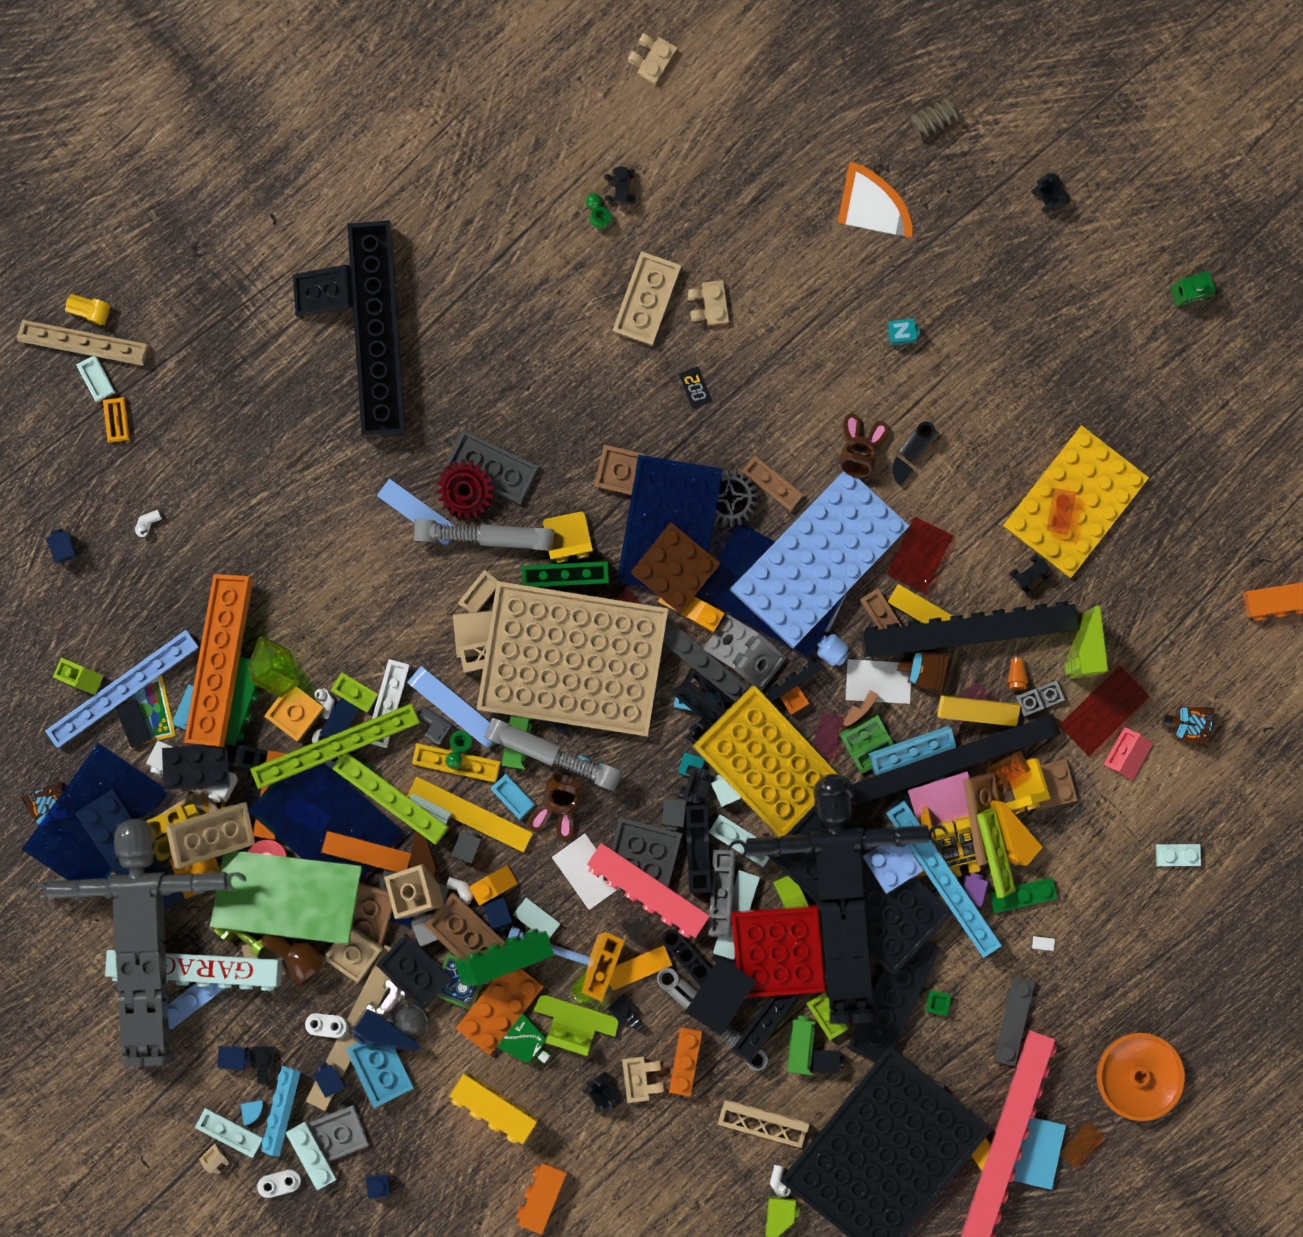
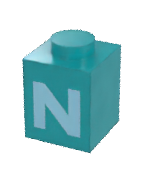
[887,318,920,346]

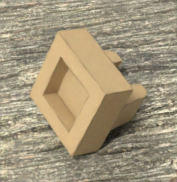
[199,1144,229,1174]

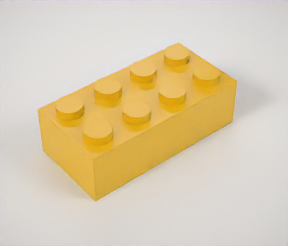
[449,1071,539,1145]

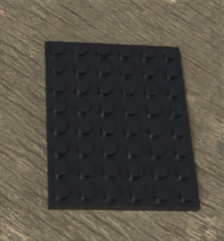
[780,1045,992,1237]

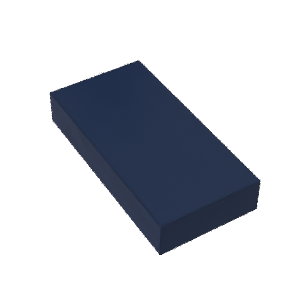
[318,697,360,738]

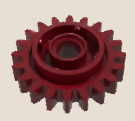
[436,459,496,519]

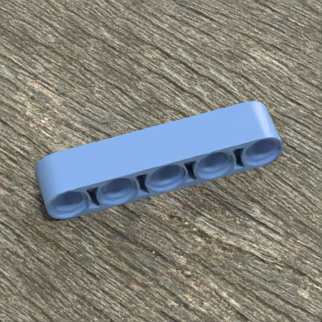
[407,666,494,749]

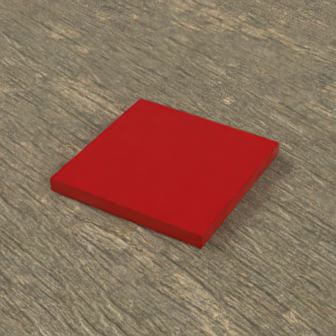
[731,905,826,998]

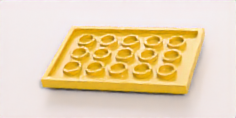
[1002,425,1149,579]
[692,685,837,837]

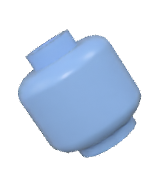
[817,634,849,666]

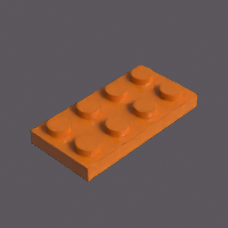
[455,969,544,1055]

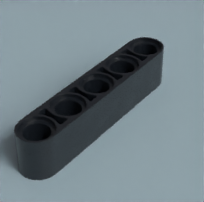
[662,929,712,987]

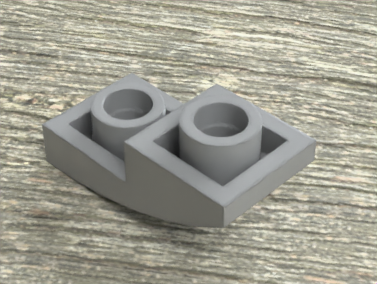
[1016,680,1066,716]

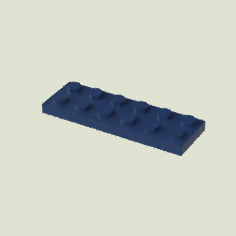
[75,789,183,910]

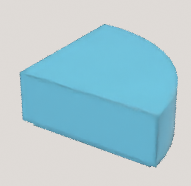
[241,1100,263,1126]

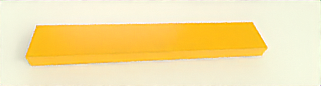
[407,777,533,853]

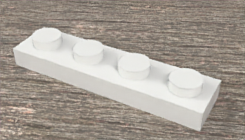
[371,659,410,748]

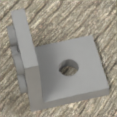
[703,615,787,692]

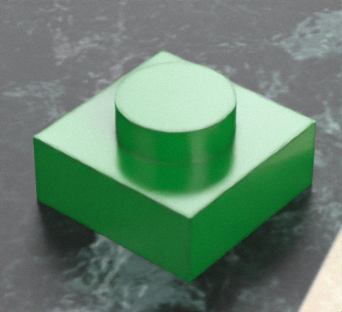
[925,990,951,1016]

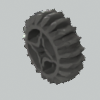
[701,469,759,528]

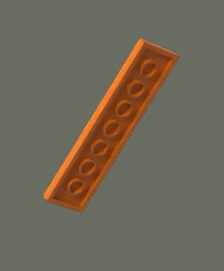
[184,574,254,747]

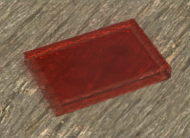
[886,517,953,593]

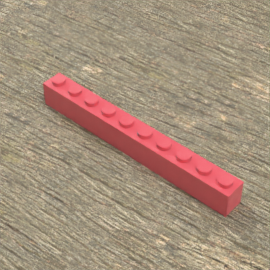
[960,1031,1057,1237]

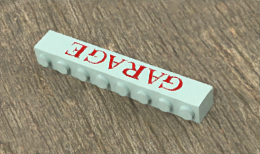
[105,950,283,991]

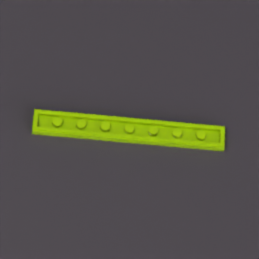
[250,703,420,789]

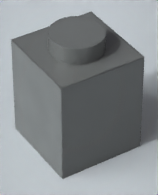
[661,798,686,831]
[451,829,482,864]

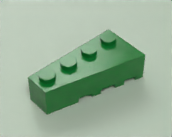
[454,928,554,986]

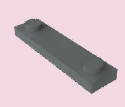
[708,850,736,937]
[993,976,1035,1066]

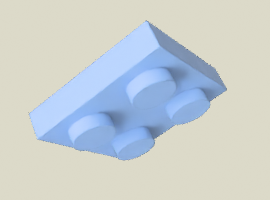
[863,845,923,893]

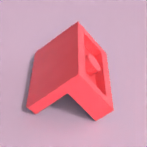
[1104,727,1153,780]

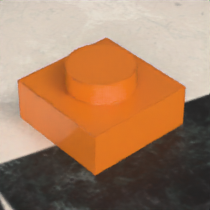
[779,686,809,715]

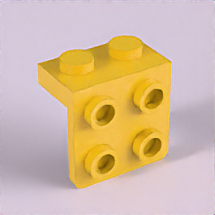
[543,512,593,564]
[1005,758,1050,814]

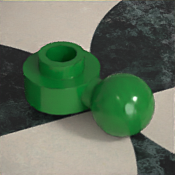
[585,193,612,229]
[445,731,472,769]

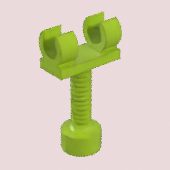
[213,928,268,959]

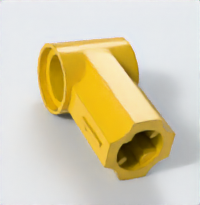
[65,294,111,326]

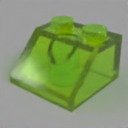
[248,636,300,698]

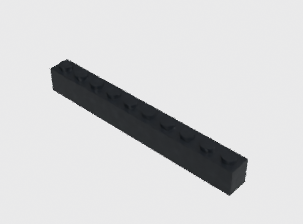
[860,601,1079,659]

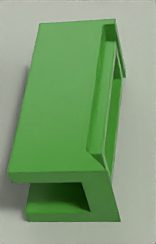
[502,715,533,770]
[787,1015,815,1075]

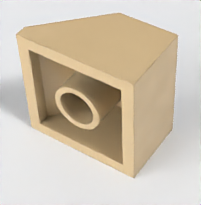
[384,865,444,919]

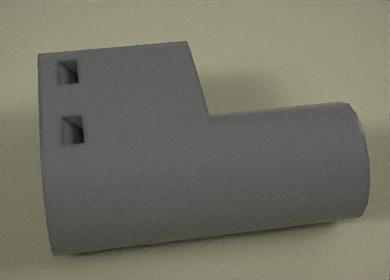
[419,707,453,745]

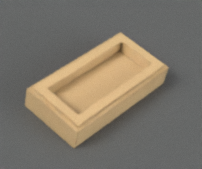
[458,570,498,613]

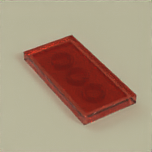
[1058,666,1150,757]

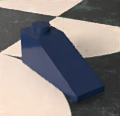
[349,1008,421,1052]

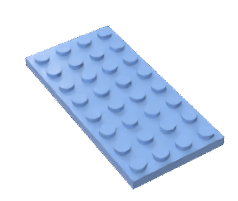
[730,471,909,648]

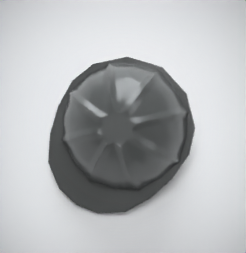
[390,1003,429,1041]

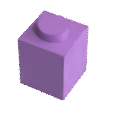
[962,873,988,907]

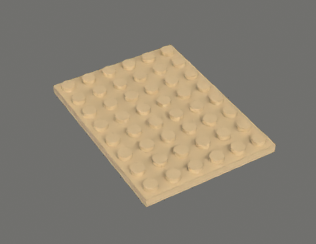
[477,581,668,737]

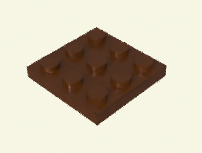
[630,522,721,613]

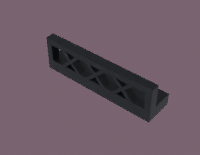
[672,668,735,726]

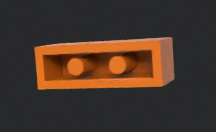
[1243,583,1303,621]
[669,1026,702,1097]
[516,1161,567,1235]

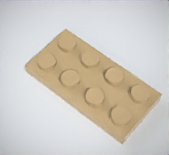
[612,251,681,346]
[166,802,255,869]

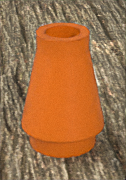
[1007,658,1028,691]

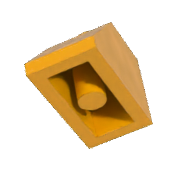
[469,865,518,906]

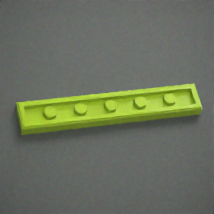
[332,753,449,845]

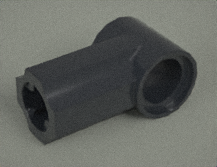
[899,421,936,463]

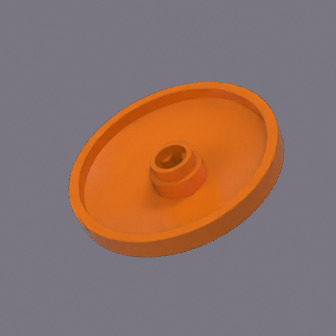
[1096,1033,1185,1121]

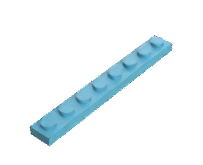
[886,801,1002,958]

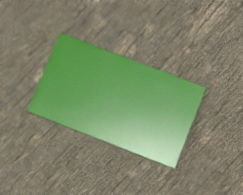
[210,851,362,945]

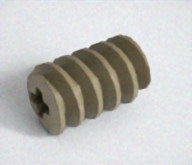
[911,98,959,139]

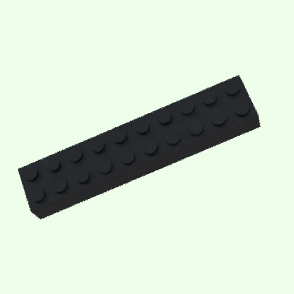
[347,220,406,439]

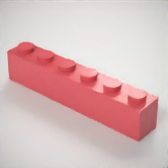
[586,843,709,939]

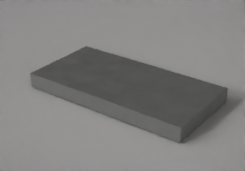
[444,430,540,505]

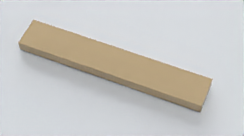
[17,320,148,366]

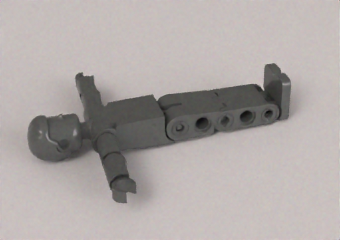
[29,819,247,1067]

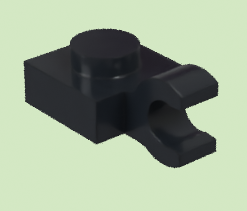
[607,994,643,1031]
[252,1046,275,1084]

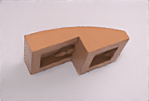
[842,690,879,726]

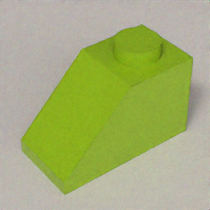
[53,658,104,695]
[773,876,808,908]
[765,1196,799,1237]

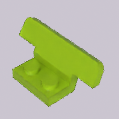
[534,995,618,1056]

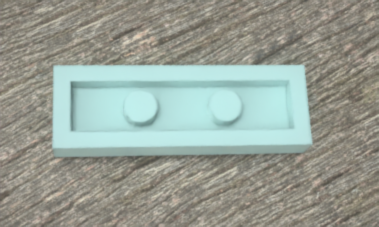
[708,815,769,867]
[195,1108,263,1158]
[286,1121,337,1190]

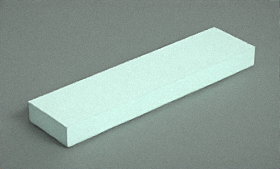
[713,870,760,960]

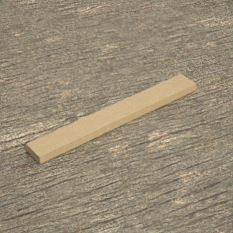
[306,945,391,1111]

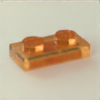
[1046,488,1076,535]
[985,751,1031,786]
[1059,1122,1104,1169]

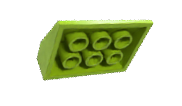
[1064,606,1108,679]

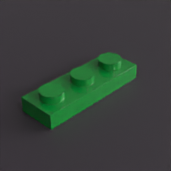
[988,877,1057,913]

